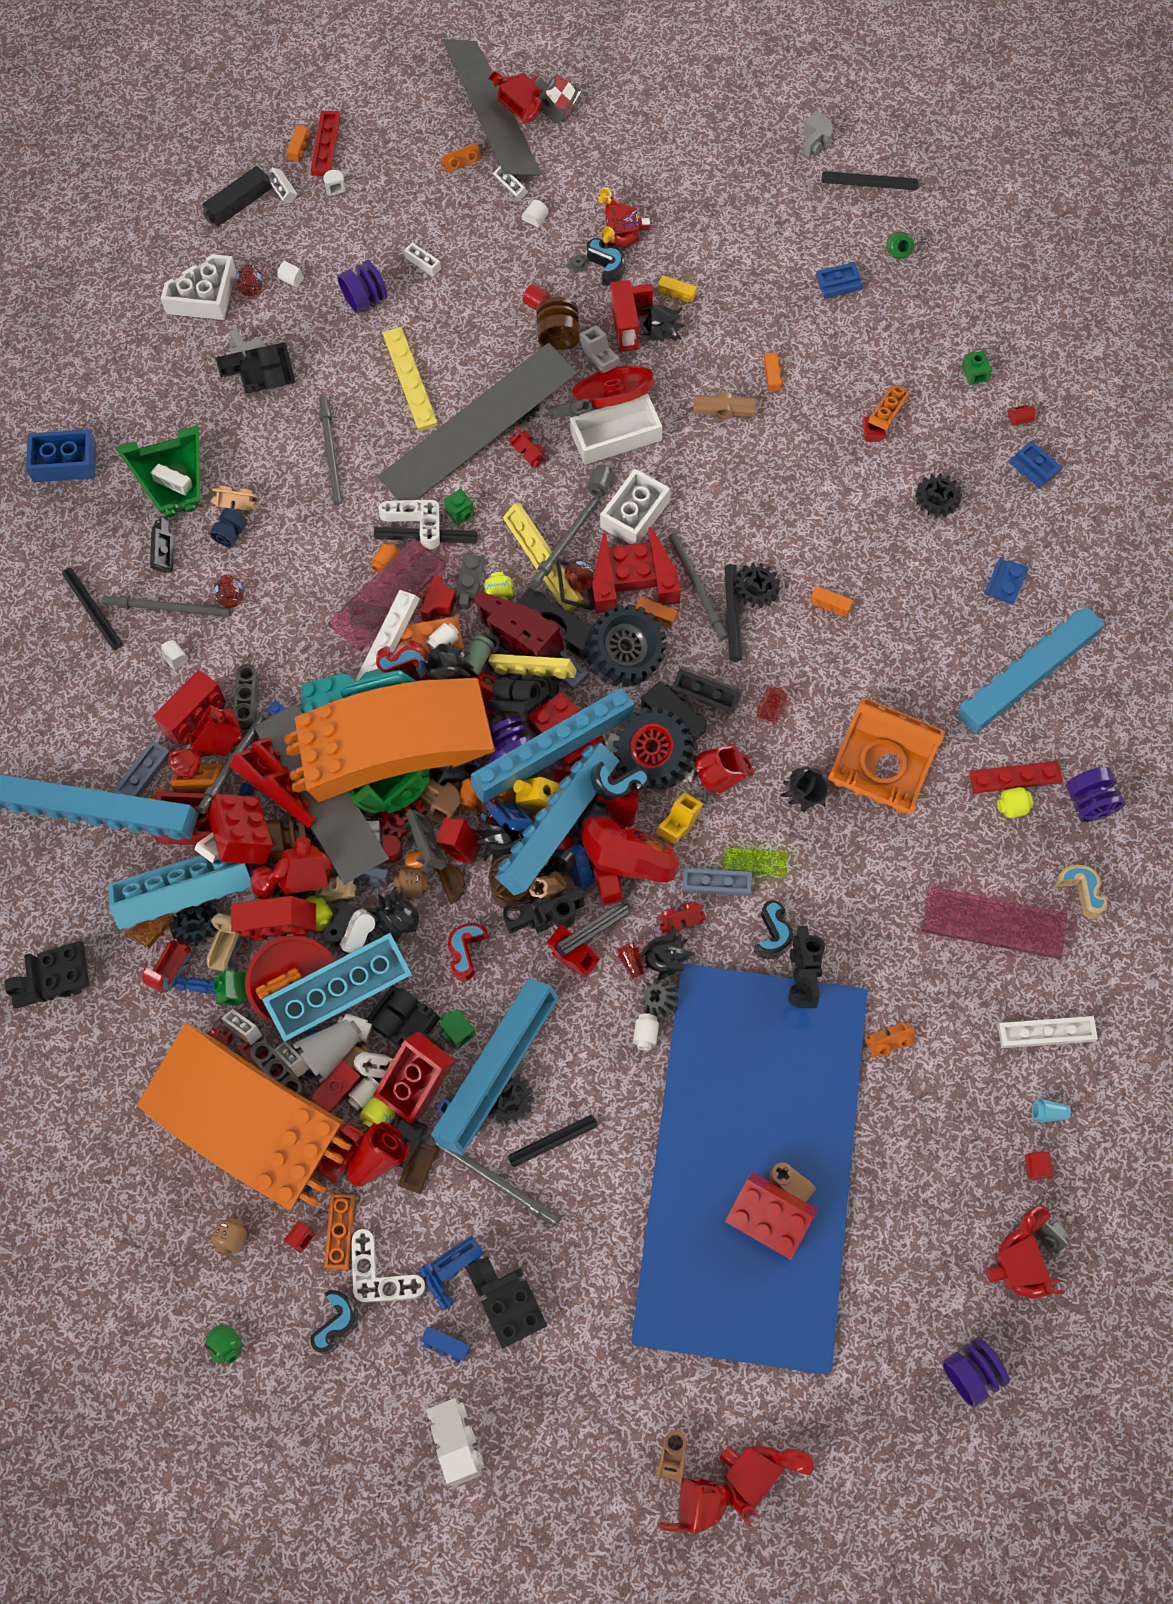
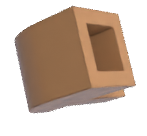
[418,779,460,825]

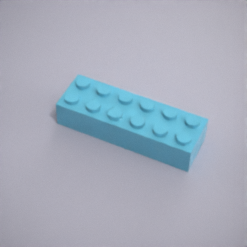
[108,855,251,929]
[262,933,412,1042]

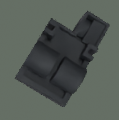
[215,342,296,394]
[487,674,563,714]
[503,888,584,934]
[788,926,825,1009]
[4,941,89,1009]
[366,985,444,1051]
[465,1256,547,1349]

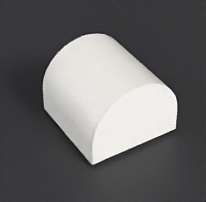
[324,170,346,196]
[522,200,548,227]
[277,261,304,288]
[161,640,188,670]

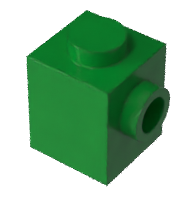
[962,350,992,385]
[444,488,475,526]
[213,968,248,1006]
[439,1009,476,1050]

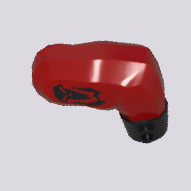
[577,800,679,883]

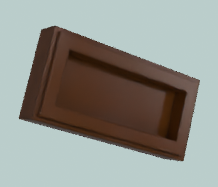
[398,1142,438,1195]

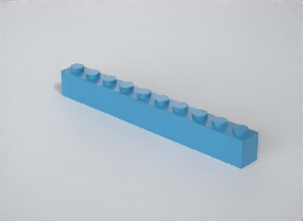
[0,775,199,840]

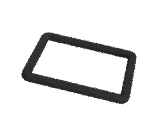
[556,559,594,610]

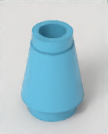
[1032,1099,1071,1123]

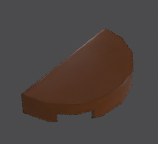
[436,864,465,905]

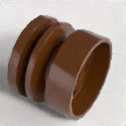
[536,297,580,350]
[266,816,314,865]
[488,854,537,911]

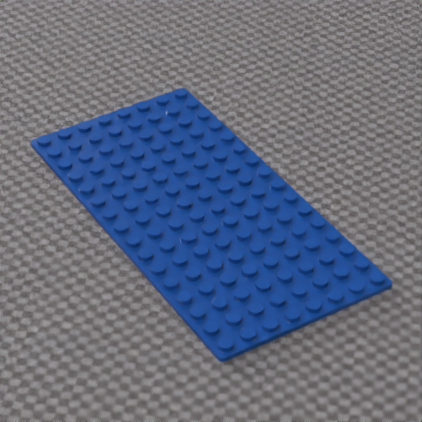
[631,964,867,1375]

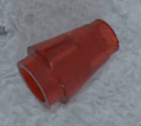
[617,943,645,979]

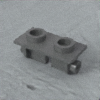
[1019,1204,1071,1254]

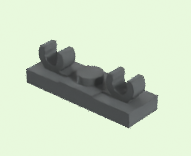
[403,809,447,873]

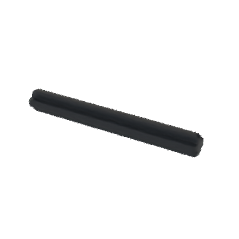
[821,171,918,190]
[373,527,478,544]
[724,564,742,662]
[62,567,123,650]

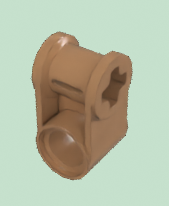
[769,1162,817,1202]
[655,1431,687,1484]

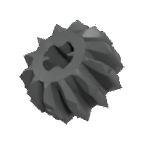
[639,978,680,1018]

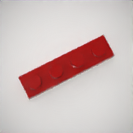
[311,110,341,177]
[969,760,1063,794]

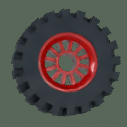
[613,707,698,789]

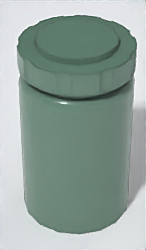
[463,635,494,678]

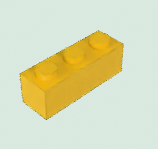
[658,275,697,303]

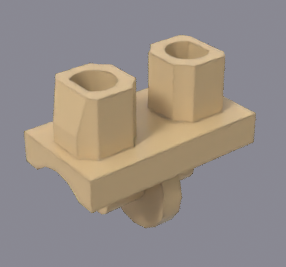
[315,876,356,903]

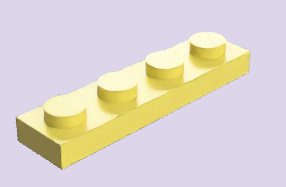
[488,654,577,679]

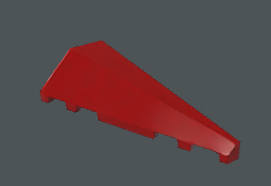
[229,737,317,828]

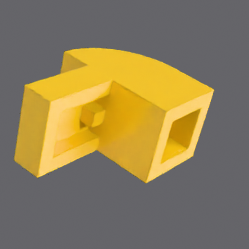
[656,792,703,845]

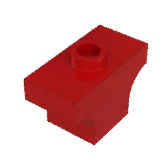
[420,575,457,622]
[311,1060,361,1113]

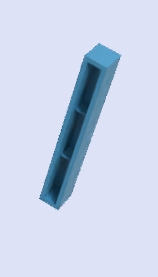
[957,606,1105,734]
[471,687,634,804]
[495,742,620,896]
[431,978,559,1155]

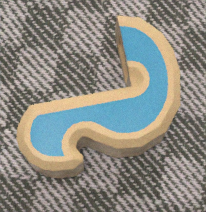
[1055,865,1107,919]
[206,913,243,972]

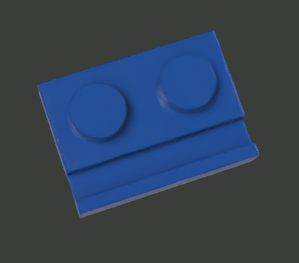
[816,262,863,299]
[1009,441,1062,489]
[984,557,1029,605]
[486,800,533,831]
[431,1235,484,1282]

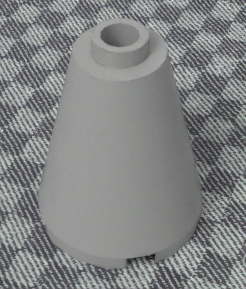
[293,1019,362,1083]

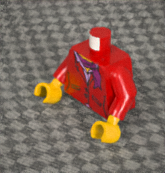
[598,187,650,249]

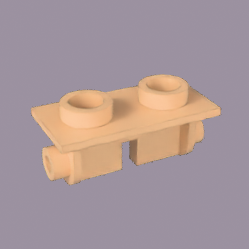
[212,486,258,511]

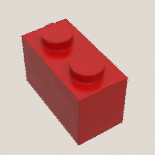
[435,817,481,865]

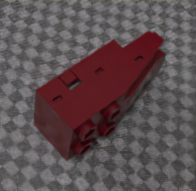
[474,591,564,658]

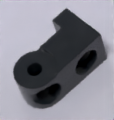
[324,899,359,947]

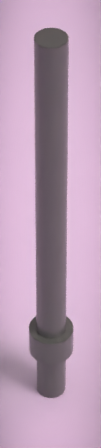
[319,396,342,505]
[531,497,599,586]
[669,533,728,640]
[102,595,230,617]
[197,714,266,814]
[435,1142,560,1226]

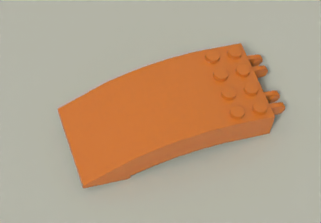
[284,678,495,803]
[137,1022,352,1210]

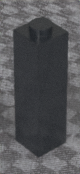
[202,165,272,227]

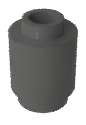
[587,465,612,497]

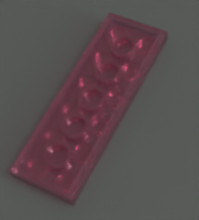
[328,538,446,651]
[921,886,1068,959]

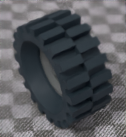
[584,604,667,687]

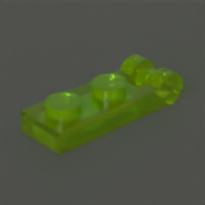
[723,847,788,877]

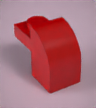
[546,925,600,977]

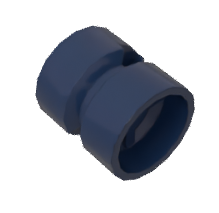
[209,508,248,548]

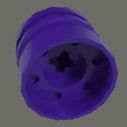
[337,260,388,314]
[489,716,532,762]
[1065,767,1126,823]
[942,1337,1010,1408]

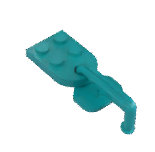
[301,669,416,714]

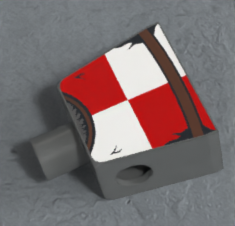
[534,74,582,124]

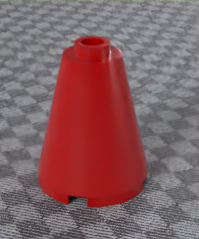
[346,1122,410,1187]

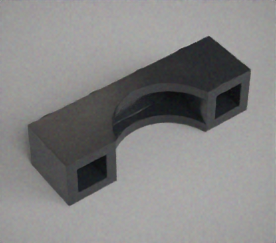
[516,587,593,660]

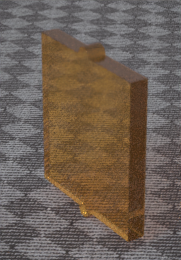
[125,914,174,949]

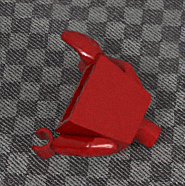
[488,71,541,124]
[169,705,244,778]
[250,837,333,900]
[986,1205,1065,1299]
[719,1445,814,1527]

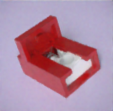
[610,280,653,352]

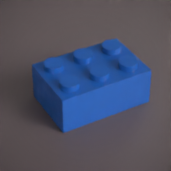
[26,429,97,482]

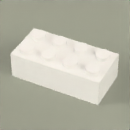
[570,394,662,465]

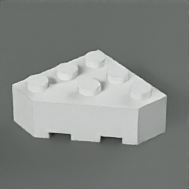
[161,254,236,320]
[426,1398,485,1487]

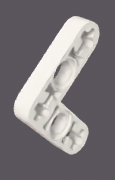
[378,500,440,549]
[352,1229,426,1303]

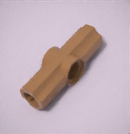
[693,392,756,420]
[529,871,573,899]

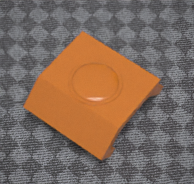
[827,697,945,815]

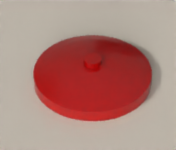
[572,366,655,407]
[245,935,335,1027]

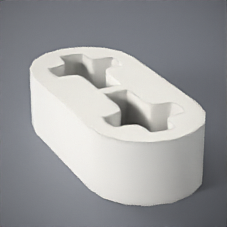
[353,1052,393,1078]

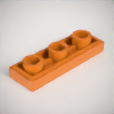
[868,385,910,430]
[324,1194,356,1270]

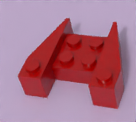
[592,527,681,614]

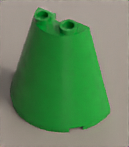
[116,425,200,518]
[351,769,430,813]

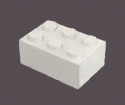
[600,469,670,544]

